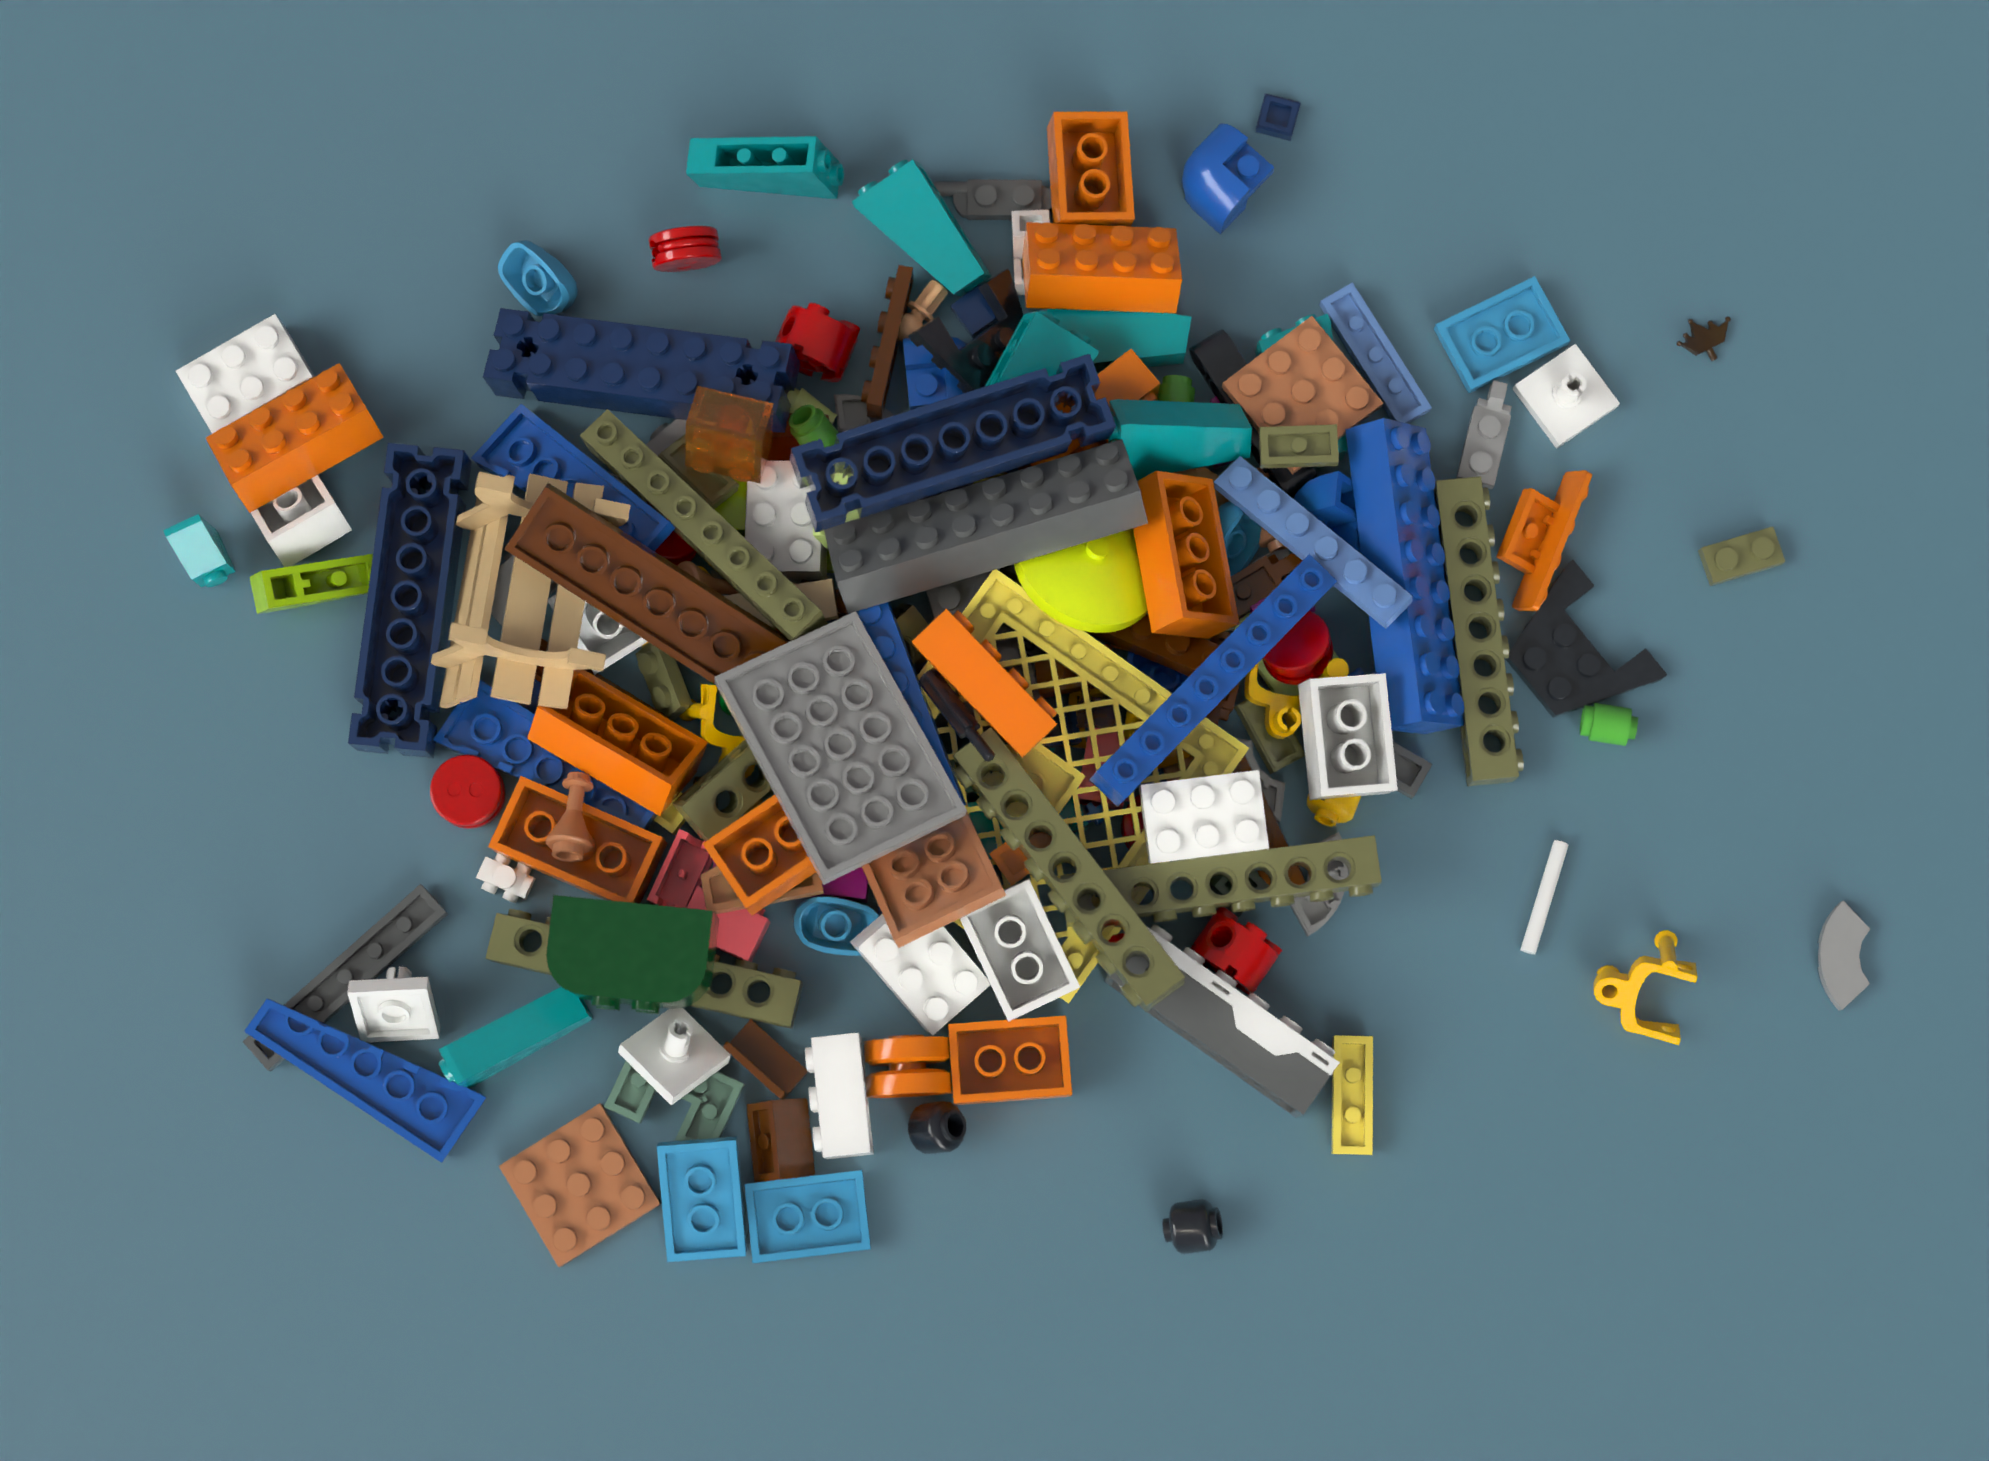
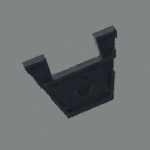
[909,268,1024,393]
[1505,560,1667,718]

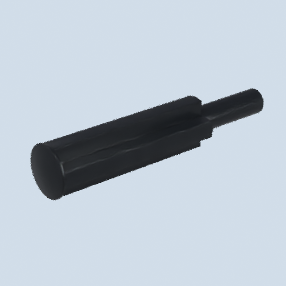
[919,669,995,762]

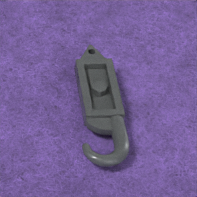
[933,179,1052,220]

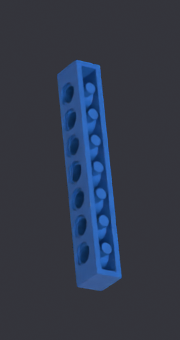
[1089,554,1337,807]

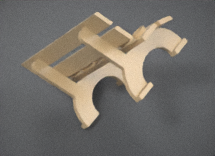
[431,472,630,709]

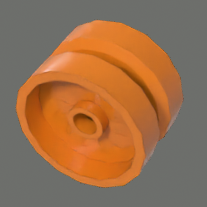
[864,1034,952,1098]

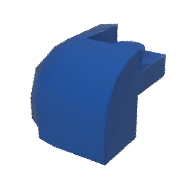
[1182,123,1274,234]
[903,337,967,410]
[1293,471,1361,554]

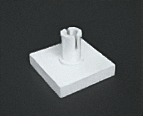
[1513,344,1620,449]
[347,967,441,1042]
[618,1008,731,1105]

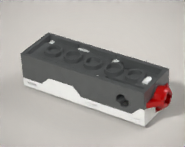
[1105,924,1340,1118]

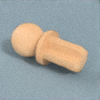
[898,280,948,342]

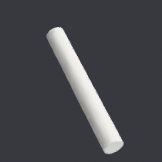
[1520,840,1569,955]

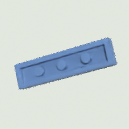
[1319,282,1432,424]

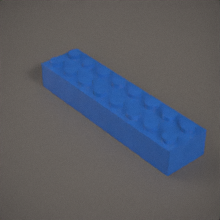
[1345,418,1464,734]

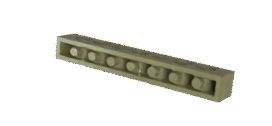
[580,409,828,641]
[1434,476,1524,787]
[672,604,929,841]
[952,727,1185,1012]
[1060,835,1382,927]
[485,909,803,1029]

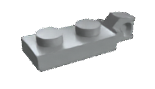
[1456,380,1512,489]

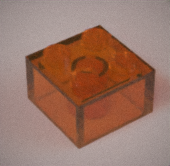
[685,386,774,484]

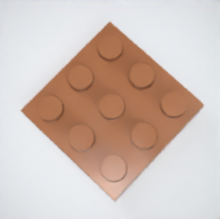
[1222,316,1383,475]
[862,812,1007,948]
[499,1103,662,1267]

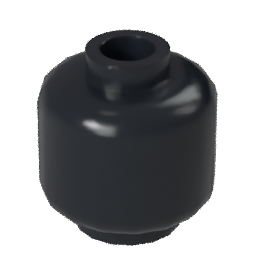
[908,1101,966,1154]
[1162,1199,1223,1254]

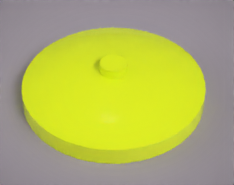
[1014,528,1148,633]

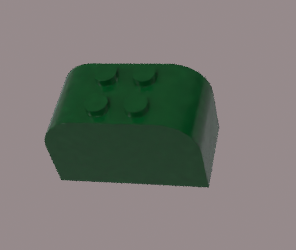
[546,895,719,1015]

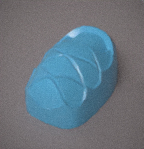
[498,240,578,316]
[1218,501,1261,576]
[793,896,879,956]

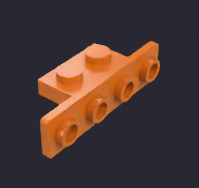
[1496,470,1592,611]

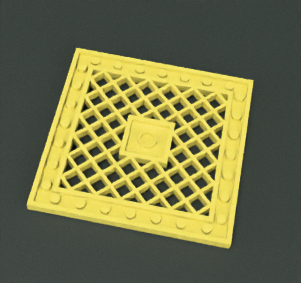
[918,569,1249,1004]

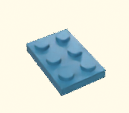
[1434,276,1570,394]
[657,1136,747,1262]
[744,1170,871,1263]

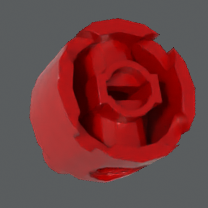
[775,303,860,382]
[1190,907,1282,995]

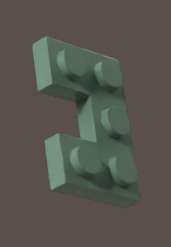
[604,1061,745,1141]

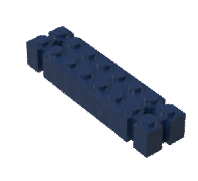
[483,308,801,433]
[790,354,1116,533]
[348,443,472,758]

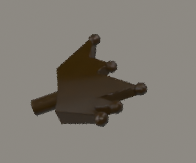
[1676,316,1731,362]

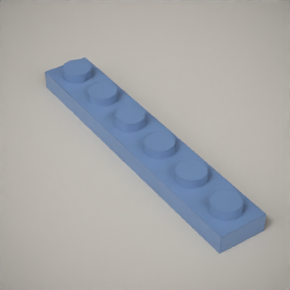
[1214,456,1412,629]

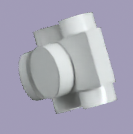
[476,853,536,904]

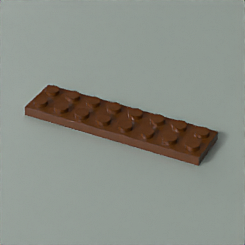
[505,483,790,685]

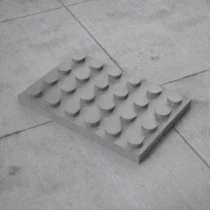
[714,611,967,885]

